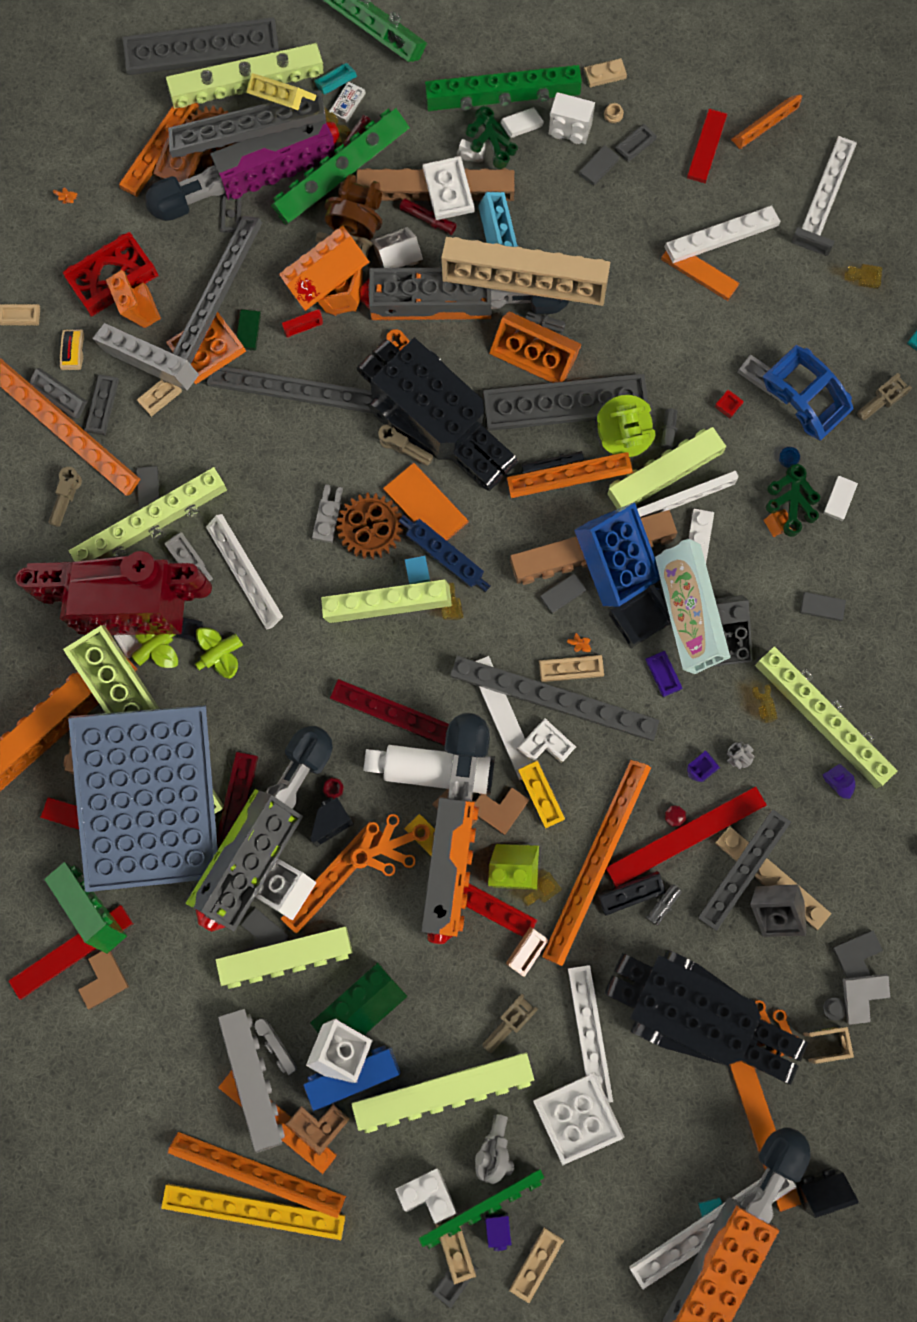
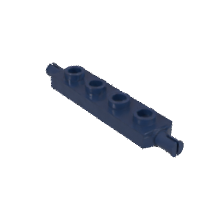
[398,515,491,592]

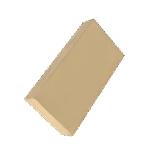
[0,304,40,325]

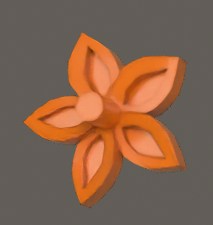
[53,188,78,204]
[567,633,591,652]

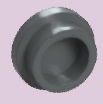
[823,998,846,1021]

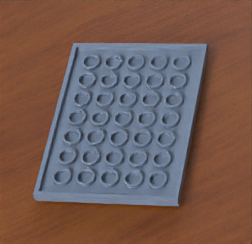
[68,705,218,892]

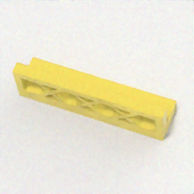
[246,73,316,110]

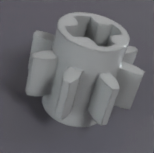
[727,741,755,769]

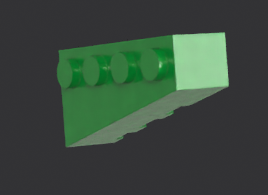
[44,862,127,954]

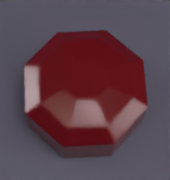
[323,777,344,799]
[664,806,686,827]

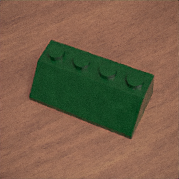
[310,963,408,1035]

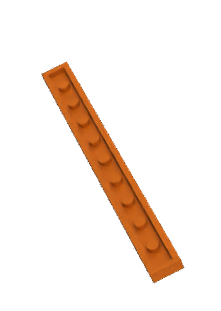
[0,358,140,496]
[542,760,651,966]

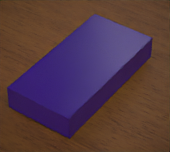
[645,651,683,697]

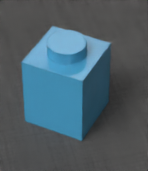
[405,556,430,585]

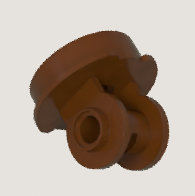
[325,174,382,240]

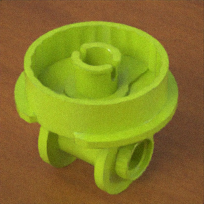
[597,395,655,457]

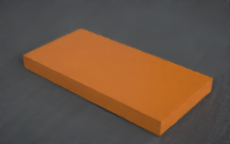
[383,463,468,541]

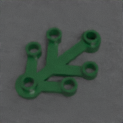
[465,106,518,169]
[766,464,820,537]

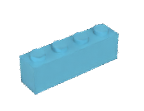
[478,192,517,247]

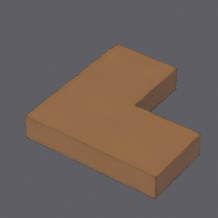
[475,788,529,835]
[79,951,129,1009]
[286,1104,350,1156]

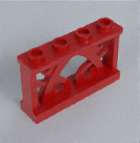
[62,232,159,317]

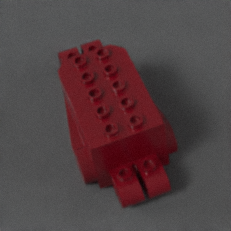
[15,551,212,635]

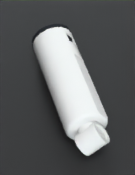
[363,745,495,795]

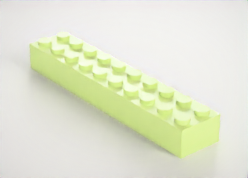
[63,625,224,813]

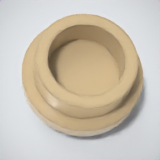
[604,103,624,123]

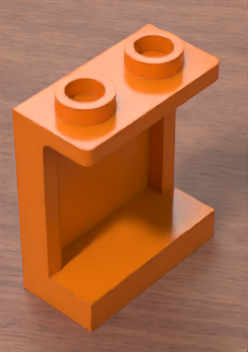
[106,270,161,328]

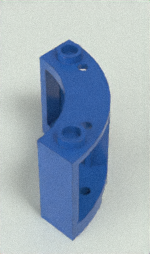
[763,345,854,441]

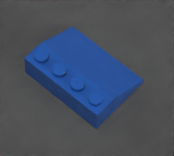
[574,503,661,607]

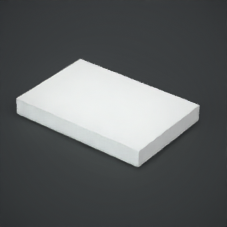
[422,156,475,220]

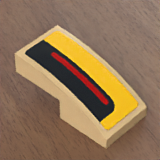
[60,330,84,370]

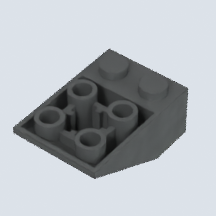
[712,595,753,667]

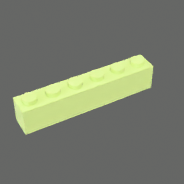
[607,427,726,509]
[321,580,452,623]
[216,927,353,989]

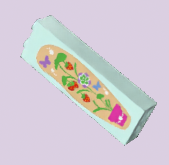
[655,539,730,674]

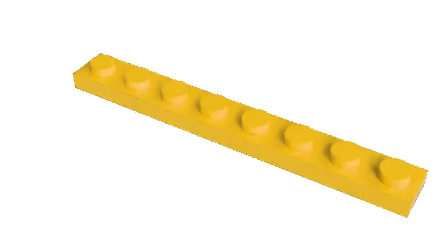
[161,1184,346,1240]

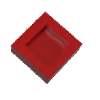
[715,390,744,419]

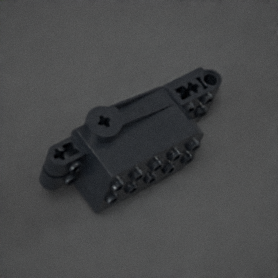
[356,337,518,491]
[604,950,809,1085]

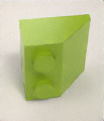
[488,844,539,890]

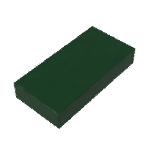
[237,309,261,351]

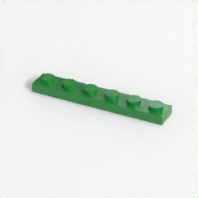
[418,1170,545,1249]

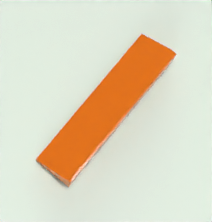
[731,94,802,149]

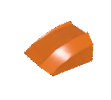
[318,268,363,316]

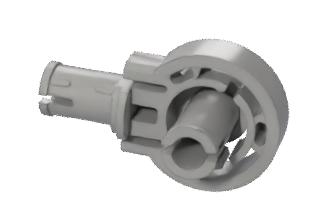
[475,1114,514,1184]

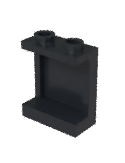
[609,584,671,648]

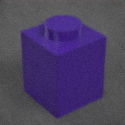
[485,1213,511,1251]

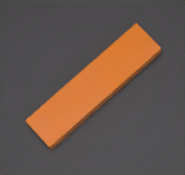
[661,251,739,301]

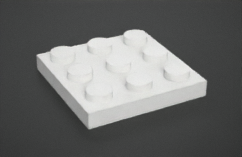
[533,1073,624,1165]

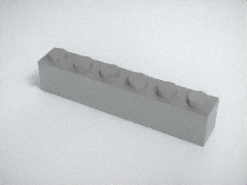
[93,323,199,391]
[218,1009,285,1153]

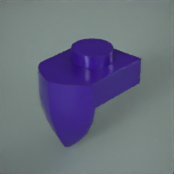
[687,751,721,782]
[823,764,856,799]

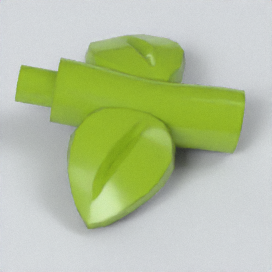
[195,628,243,679]
[131,634,178,668]

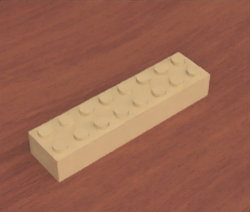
[442,237,610,306]

